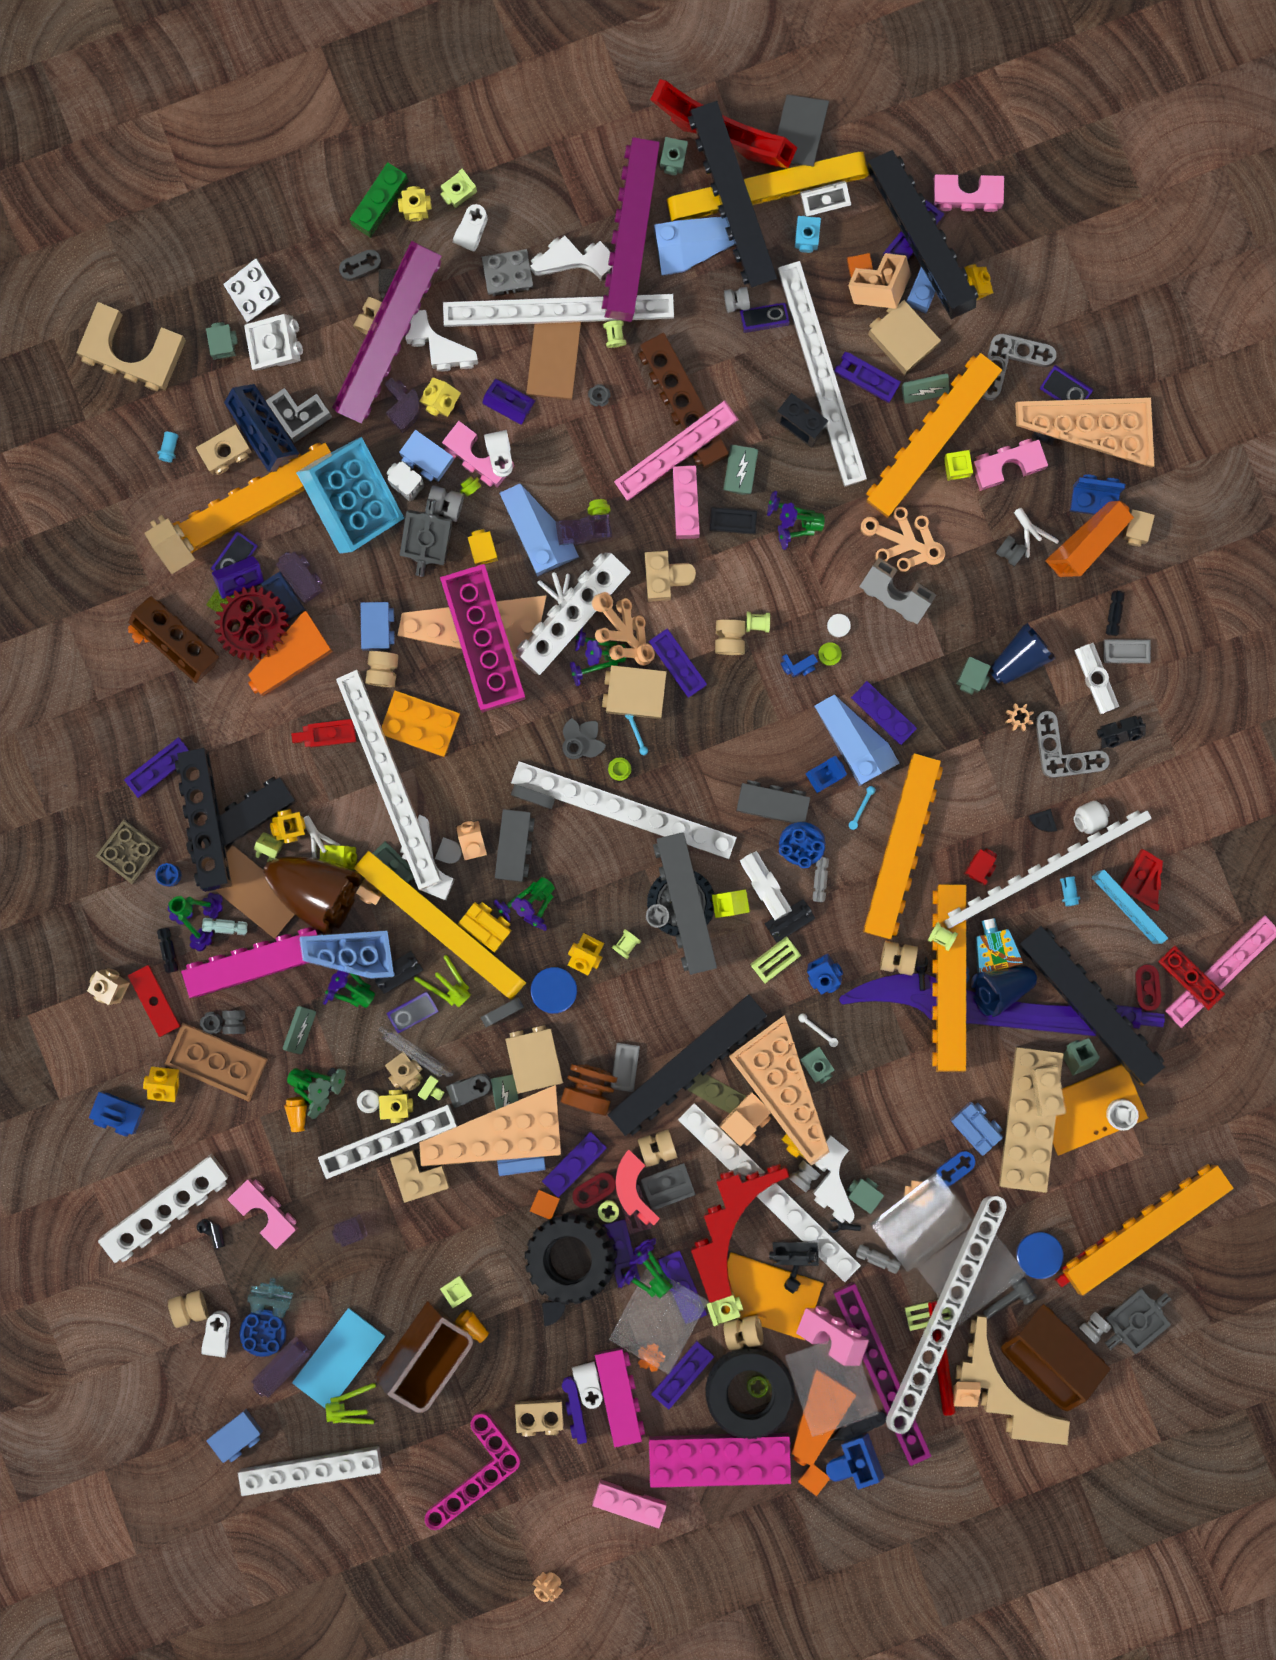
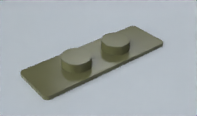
[687,1073,746,1113]

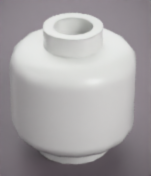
[1074,801,1110,834]

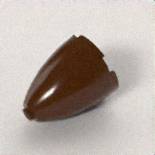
[264,857,361,935]

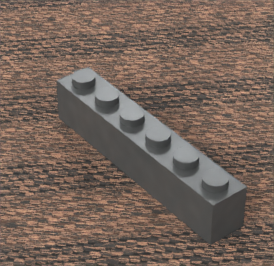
[653,832,717,975]

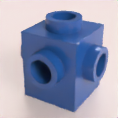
[807,953,843,995]

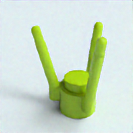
[414,955,471,1008]
[325,1383,376,1424]

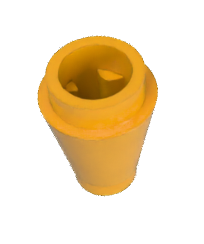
[284,1097,307,1132]
[455,1309,489,1343]

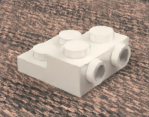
[244,314,303,371]

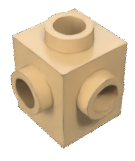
[87,968,130,1005]
[385,1051,423,1092]

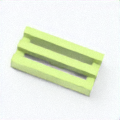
[750,936,801,983]
[904,1299,951,1331]

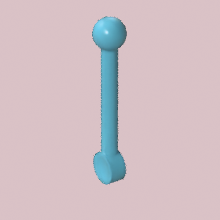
[625,715,648,755]
[849,786,876,830]

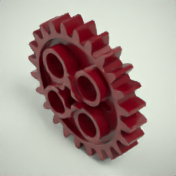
[214,586,290,661]

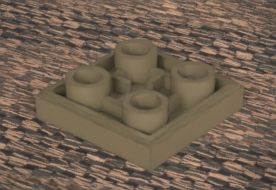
[96,820,161,884]

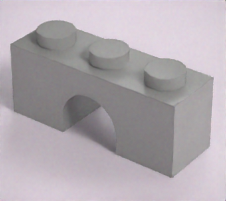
[859,557,936,624]

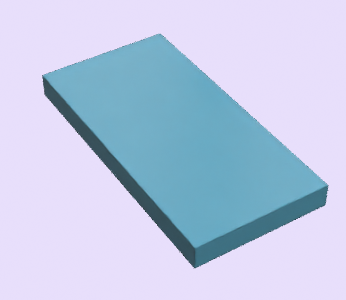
[1092,870,1168,944]
[292,1308,386,1409]

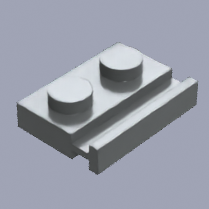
[641,1163,696,1211]

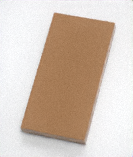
[526,322,581,400]
[215,845,295,939]
[164,1022,268,1102]

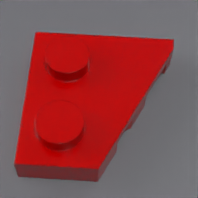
[1120,849,1163,912]

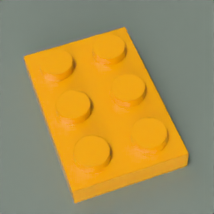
[381,691,460,757]

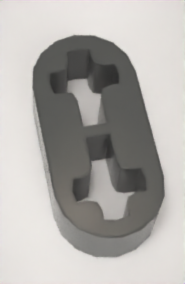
[339,250,382,281]
[511,784,555,809]
[480,997,524,1028]

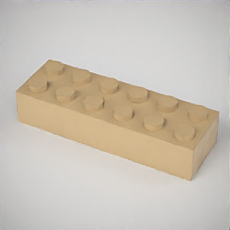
[999,1047,1063,1193]

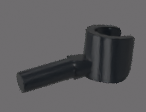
[914,957,928,991]
[828,1218,861,1233]
[784,1265,801,1293]

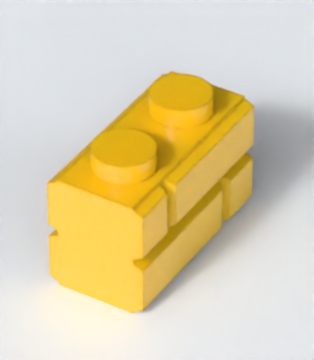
[458,902,512,953]

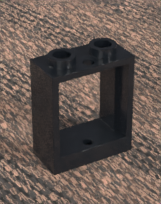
[775,393,829,448]

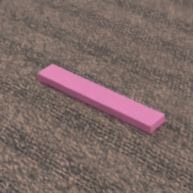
[614,400,739,501]
[1165,916,1276,1028]

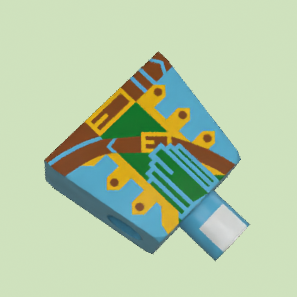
[975,918,1023,973]

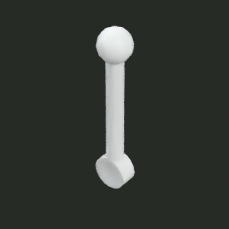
[798,1013,838,1047]

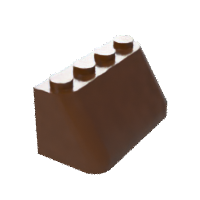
[374,1301,473,1413]
[1001,1304,1110,1411]

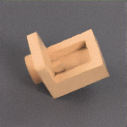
[457,821,487,860]
[356,879,383,905]
[953,1382,981,1407]

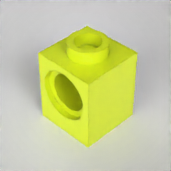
[944,450,973,481]
[712,890,750,918]

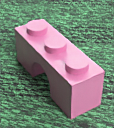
[933,175,1004,212]
[442,421,514,488]
[972,438,1048,491]
[673,466,700,539]
[227,1179,298,1249]
[796,1306,869,1366]
[592,1479,667,1528]

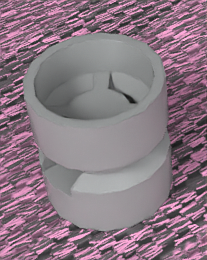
[425,485,464,522]

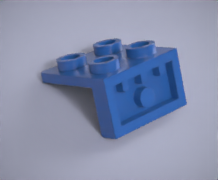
[1070,475,1126,515]

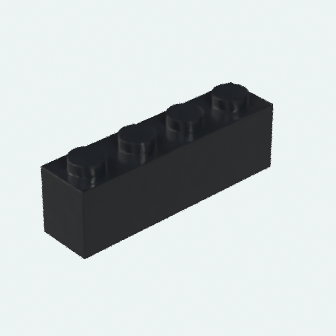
[205,776,297,848]

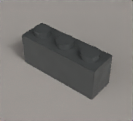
[736,780,810,823]
[495,809,535,882]

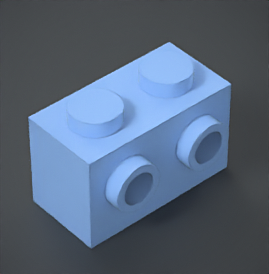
[399,430,454,482]

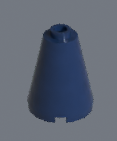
[991,623,1056,684]
[971,966,1037,1017]

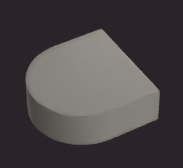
[435,837,462,864]

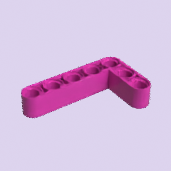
[425,1411,521,1530]

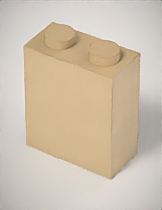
[868,300,941,375]
[602,665,666,719]
[505,1025,564,1093]
[1030,1066,1066,1117]

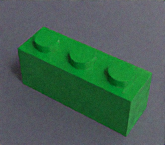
[350,162,409,238]

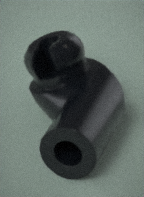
[196,1219,225,1249]

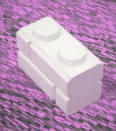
[800,181,851,216]
[387,462,424,501]

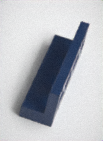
[224,384,299,473]

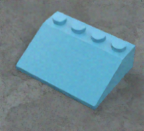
[296,437,404,554]

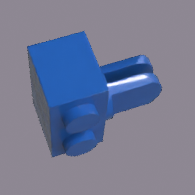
[89,1091,146,1137]
[826,1433,884,1489]

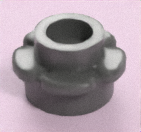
[588,384,611,407]
[200,1012,223,1034]

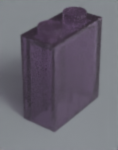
[251,1336,312,1398]

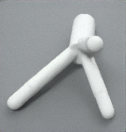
[1014,508,1059,558]
[538,572,573,618]
[303,816,340,858]

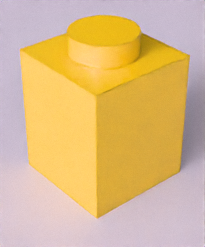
[468,529,498,566]

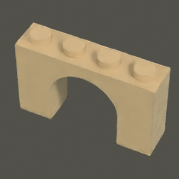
[77,302,186,392]

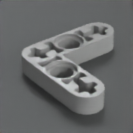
[982,334,1056,400]
[1035,711,1109,778]

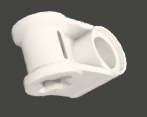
[453,204,488,252]
[484,430,513,477]
[202,1311,231,1358]
[572,1361,603,1409]

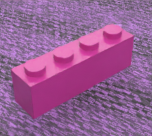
[595,1347,645,1448]

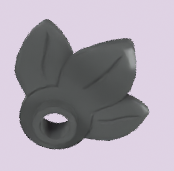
[562,718,606,759]

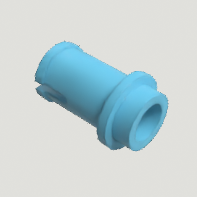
[157,432,179,462]
[1060,877,1081,907]

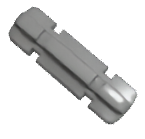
[813,857,829,902]
[856,1245,901,1274]

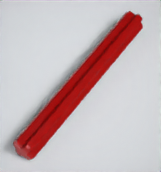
[928,1301,955,1416]

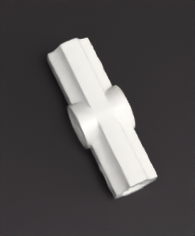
[1074,643,1119,714]
[740,851,792,921]

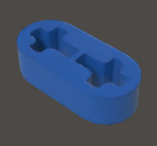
[935,1151,975,1186]

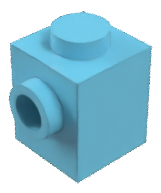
[795,216,821,253]

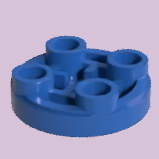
[779,822,826,868]
[531,967,577,1014]
[1016,1232,1064,1279]
[240,1309,287,1357]

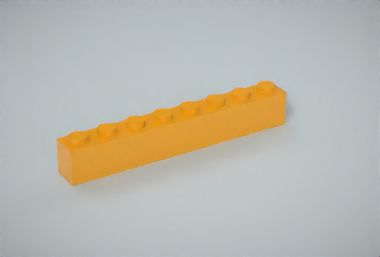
[866,353,1002,518]
[172,442,331,553]
[863,753,943,940]
[932,885,966,1072]
[1063,1164,1234,1295]

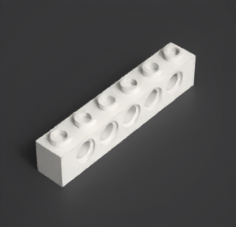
[515,553,631,675]
[318,1104,458,1179]
[98,1154,229,1263]
[238,1446,383,1496]

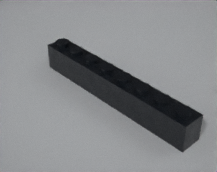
[687,101,777,288]
[868,150,978,319]
[1018,926,1165,1087]
[607,994,767,1136]

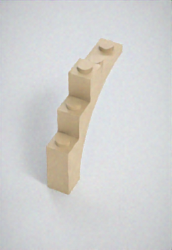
[955,1314,1070,1445]

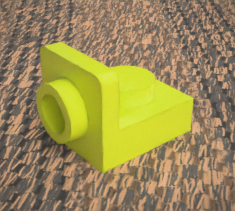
[320,845,357,870]

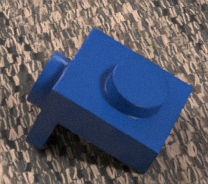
[780,654,818,678]
[805,756,847,793]

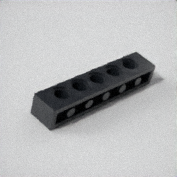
[175,748,232,892]

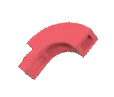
[616,1150,660,1225]

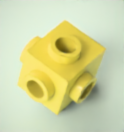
[398,186,431,222]
[420,378,461,417]
[379,1089,413,1123]

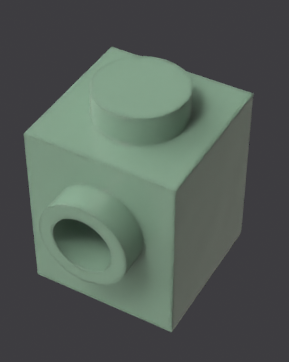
[660,137,688,175]
[206,322,238,360]
[956,657,990,695]
[1063,1038,1100,1075]
[800,1046,834,1084]
[846,1177,884,1214]

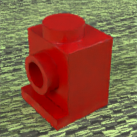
[964,848,997,886]

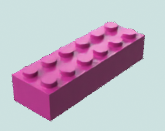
[440,564,526,713]
[181,927,322,998]
[649,1433,791,1488]

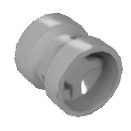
[724,286,750,313]
[646,904,669,928]
[788,1160,821,1192]
[1079,1311,1112,1344]

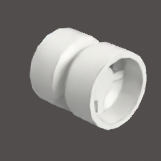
[1106,1099,1138,1130]

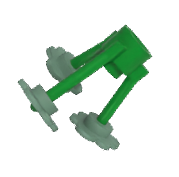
[287,1068,346,1119]

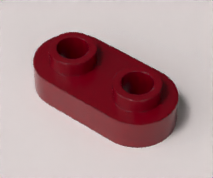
[1135,964,1161,1011]
[572,1172,616,1208]

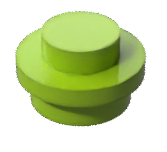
[460,476,481,497]
[587,499,611,518]
[818,642,842,666]
[608,758,631,781]

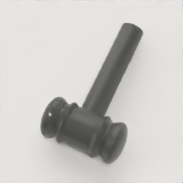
[983,1273,1038,1319]

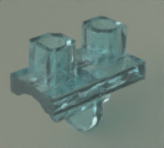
[247,1278,293,1318]

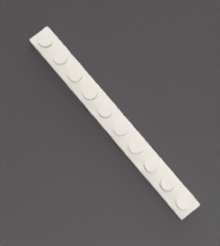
[777,261,867,487]
[443,294,674,327]
[336,670,442,891]
[511,761,737,859]
[944,810,1152,929]
[678,1103,861,1282]

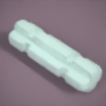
[202,918,248,936]

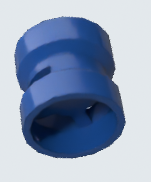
[155,863,182,887]

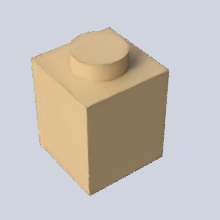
[1122,509,1155,547]

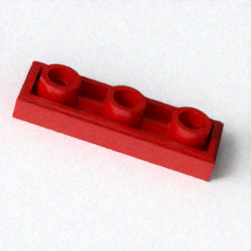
[1158,946,1225,1011]
[128,965,181,1037]

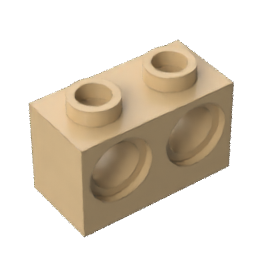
[515,1399,564,1436]

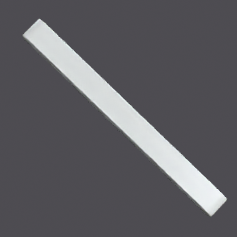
[886,1196,1006,1434]

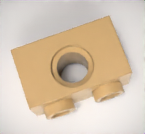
[196,425,252,475]

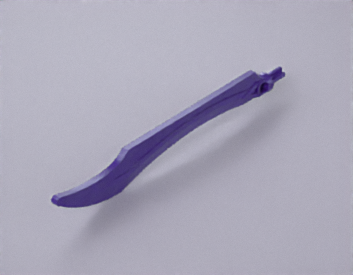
[839,974,1165,1037]

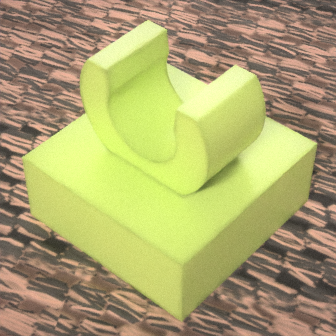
[254,832,284,862]
[418,1075,445,1100]
[440,1276,473,1308]

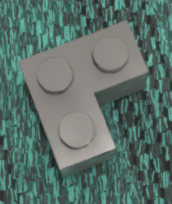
[266,388,332,443]

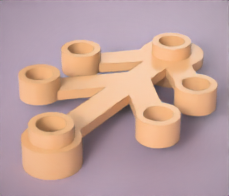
[860,507,945,572]
[592,592,655,666]

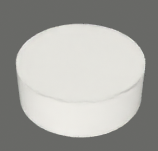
[827,614,851,638]
[357,1090,379,1113]

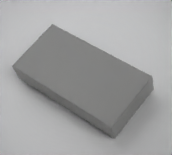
[1103,639,1151,664]
[611,1043,640,1092]

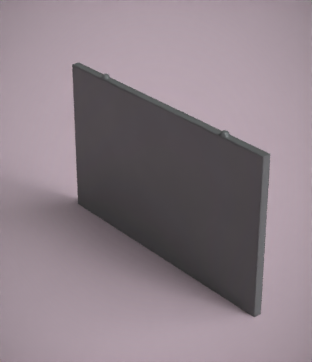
[777,95,829,167]

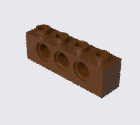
[128,596,219,684]

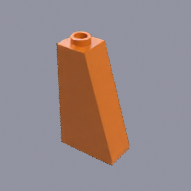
[1045,501,1134,577]
[248,611,333,696]
[791,1367,856,1467]

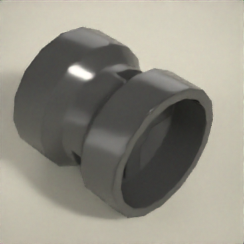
[995,535,1028,567]
[222,1010,246,1034]

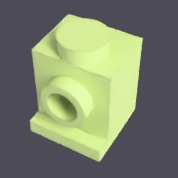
[440,169,477,208]
[706,1292,744,1326]

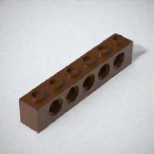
[638,332,729,470]

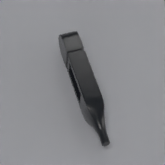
[827,1410,886,1443]

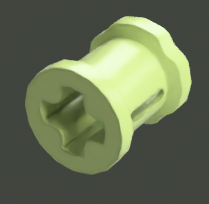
[603,320,627,348]
[746,611,770,633]
[928,922,958,951]
[612,929,641,959]
[598,1200,619,1222]

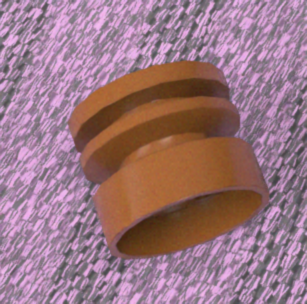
[560,1064,618,1116]

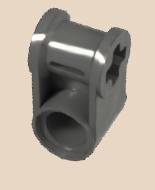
[445,1074,492,1108]

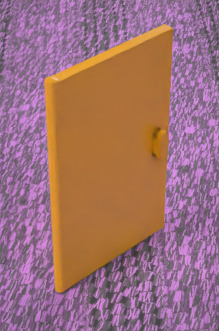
[1053,1064,1148,1156]
[721,1252,824,1340]

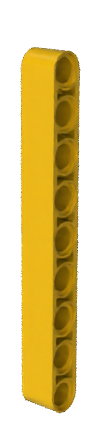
[666,152,869,222]
[354,850,526,1001]

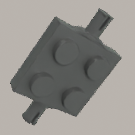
[400,499,453,577]
[1105,1288,1172,1354]

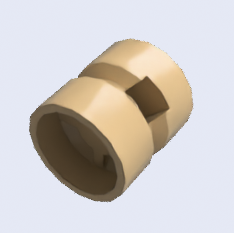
[353,297,382,335]
[715,620,746,655]
[365,651,399,687]
[880,941,918,976]
[638,1129,677,1168]
[168,1290,209,1328]
[724,1315,763,1351]

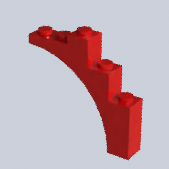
[650,79,797,168]
[691,1164,789,1303]

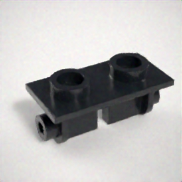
[1096,715,1146,749]
[764,899,816,943]
[374,950,423,994]
[769,1242,819,1266]

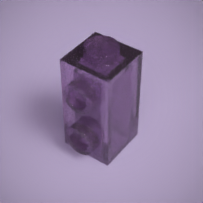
[276,551,323,604]
[332,1213,368,1247]

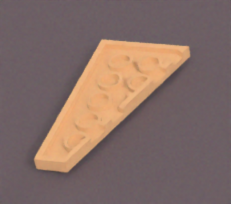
[1015,398,1154,468]
[397,595,547,661]
[729,1015,830,1166]
[419,1085,561,1166]

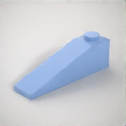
[654,217,735,276]
[500,484,579,576]
[814,695,900,786]
[300,931,394,979]

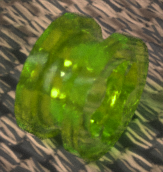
[747,1375,768,1398]

